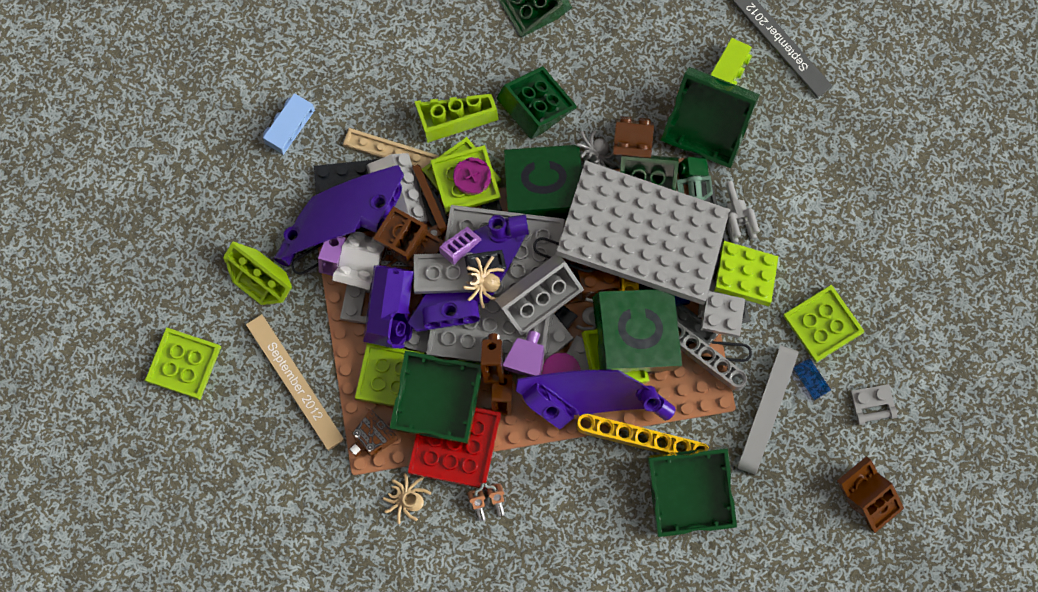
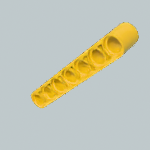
[576,414,709,454]

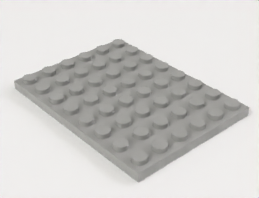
[555,160,730,305]
[426,205,565,371]

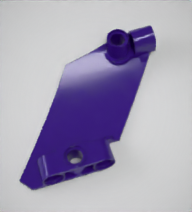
[274,165,404,267]
[408,214,529,332]
[516,370,675,429]

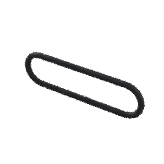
[291,234,349,275]
[533,237,595,273]
[686,341,752,362]

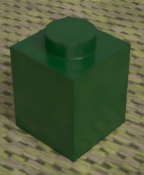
[678,157,709,179]

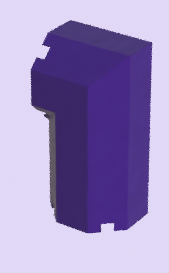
[363,265,414,348]

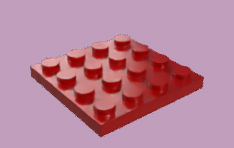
[408,408,501,490]

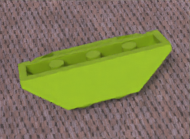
[223,242,292,305]

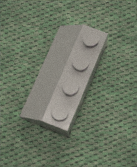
[367,153,428,224]
[495,255,584,336]

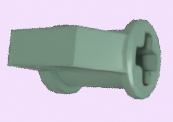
[677,176,713,201]

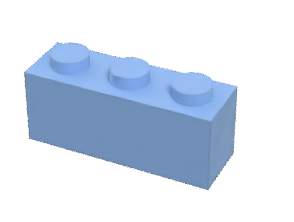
[263,93,315,155]

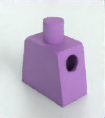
[318,235,346,276]
[503,330,545,377]

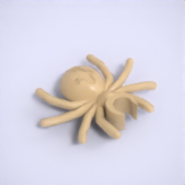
[463,256,504,308]
[383,473,431,524]

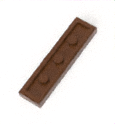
[412,164,447,237]

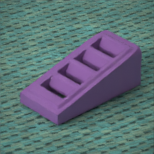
[439,227,481,265]

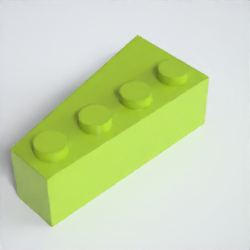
[711,38,752,85]
[414,94,499,143]

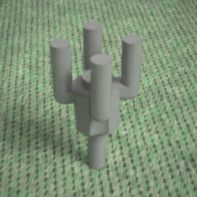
[725,181,760,244]

